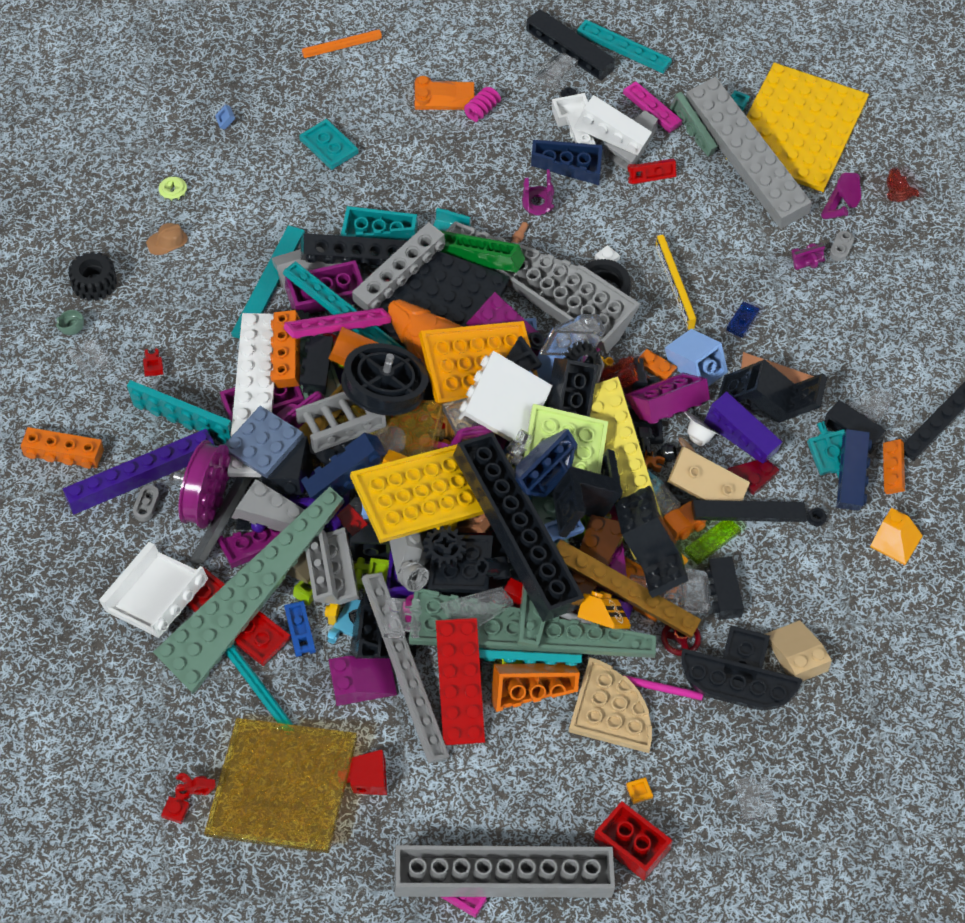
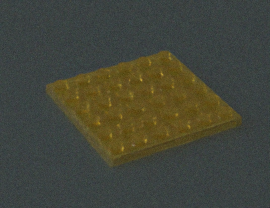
[204,718,358,853]

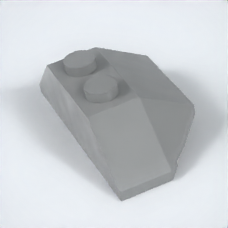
[389,531,431,575]

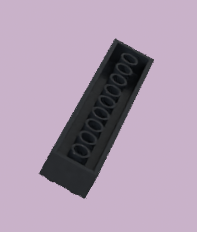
[453,432,584,622]

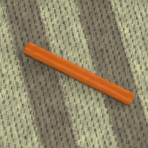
[302,29,382,58]

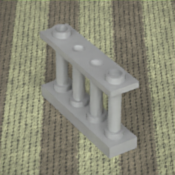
[295,392,386,453]

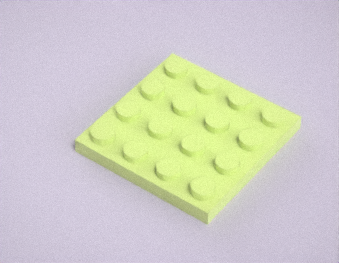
[523,404,608,474]

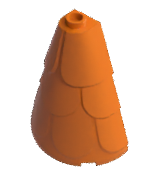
[388,299,463,379]

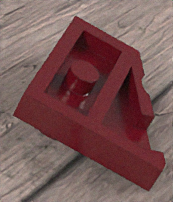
[727,460,780,495]

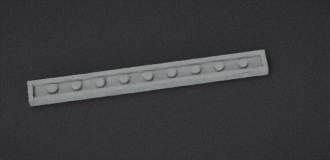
[361,573,449,764]

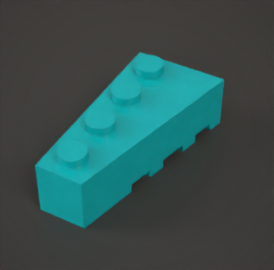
[341,206,418,241]

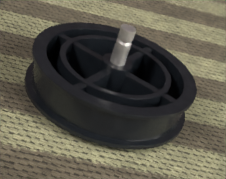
[341,343,428,416]

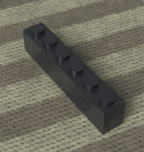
[526,9,615,81]

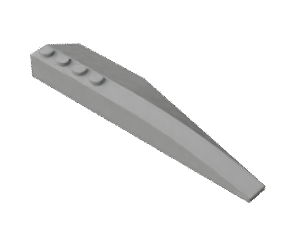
[446,222,640,354]

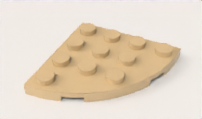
[569,657,652,753]

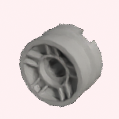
[397,560,429,592]

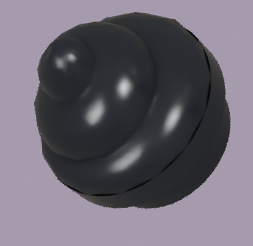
[656,443,677,462]

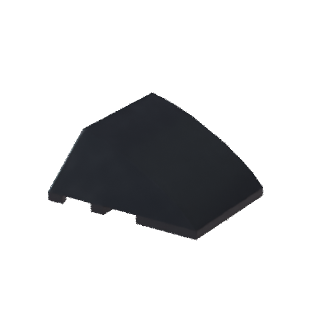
[350,591,417,659]

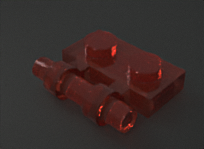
[601,355,639,389]

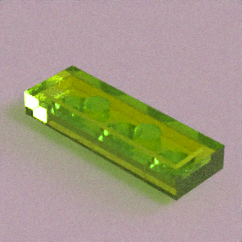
[684,521,741,565]

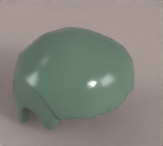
[55,310,84,335]

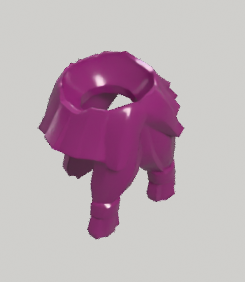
[522,169,554,216]

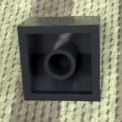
[350,522,391,561]

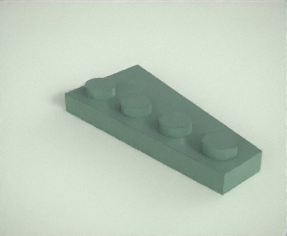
[669,92,718,157]

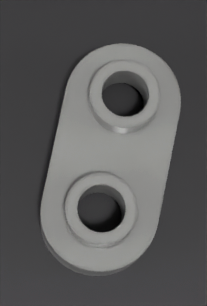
[830,231,854,261]
[133,485,160,522]

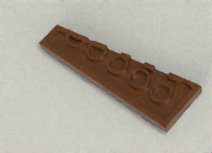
[559,515,624,621]

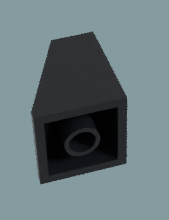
[261,436,314,495]

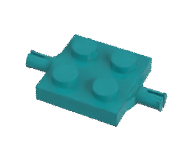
[807,421,844,479]

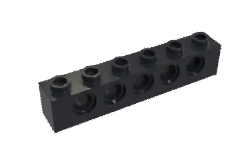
[301,233,407,267]

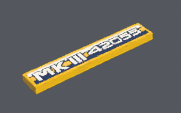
[656,235,696,330]

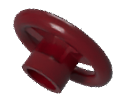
[661,625,701,656]

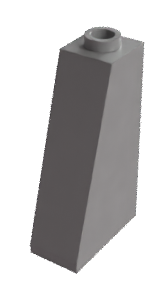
[604,110,658,172]

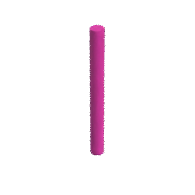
[623,675,703,701]

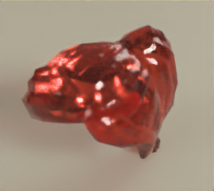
[886,167,920,202]

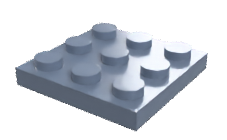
[224,406,304,478]

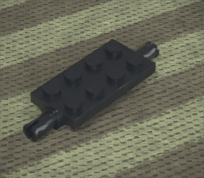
[620,358,664,458]

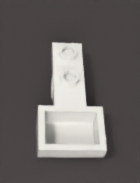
[552,93,596,145]

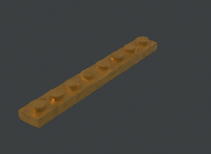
[556,539,701,638]

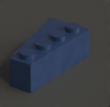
[531,140,602,185]

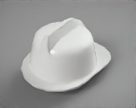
[684,411,719,446]

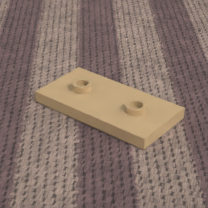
[667,447,750,501]

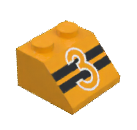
[577,591,631,629]

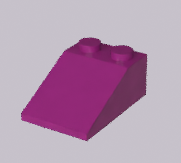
[328,656,397,706]

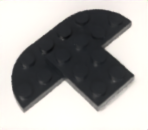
[681,626,803,710]

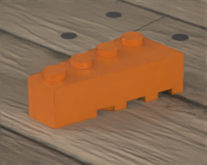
[491,663,580,712]

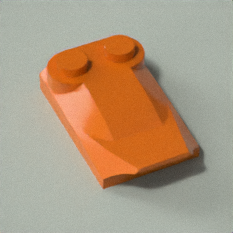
[415,76,474,110]

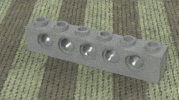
[352,222,445,310]

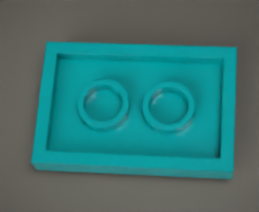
[299,119,359,170]

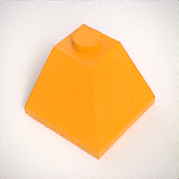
[870,507,923,565]

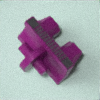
[792,243,825,270]

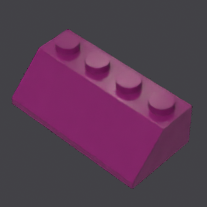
[625,373,710,424]

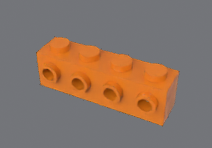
[270,310,300,388]
[21,427,104,469]

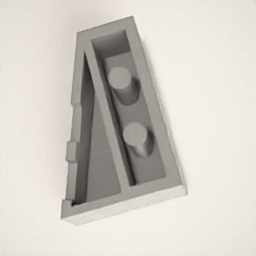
[231,479,304,532]

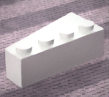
[574,95,652,155]

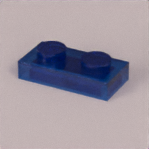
[726,301,759,338]

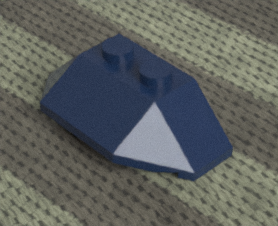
[515,429,578,497]

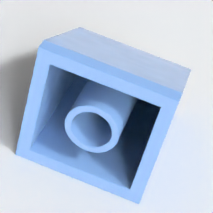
[665,329,728,387]

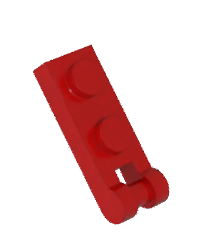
[627,158,676,184]

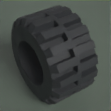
[68,252,117,301]

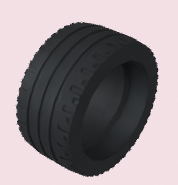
[584,259,631,296]

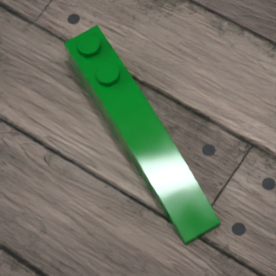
[425,230,525,273]

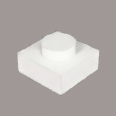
[595,245,620,262]

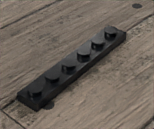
[904,382,965,461]

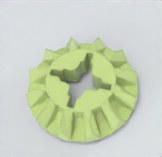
[159,177,187,201]

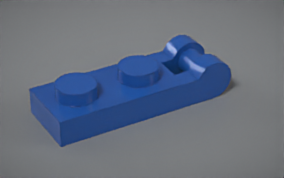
[284,601,316,657]

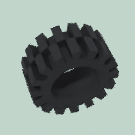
[563,341,601,368]

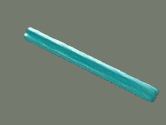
[225,644,295,734]

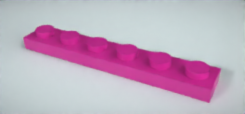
[284,308,391,338]

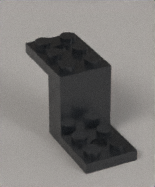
[718,359,828,423]
[552,449,623,538]
[615,486,689,598]

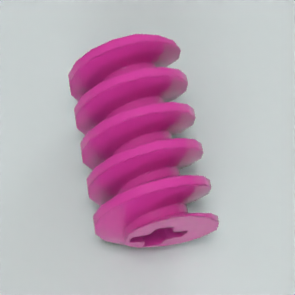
[464,87,501,122]

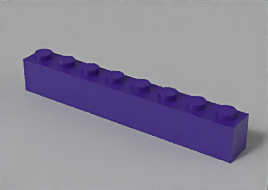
[63,429,214,515]

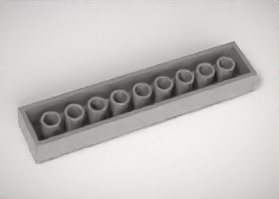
[686,77,812,229]
[395,845,615,898]

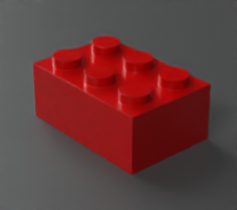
[594,801,673,881]

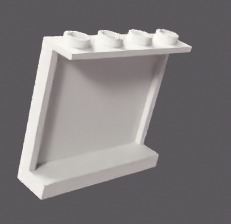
[458,351,553,453]
[99,542,208,638]

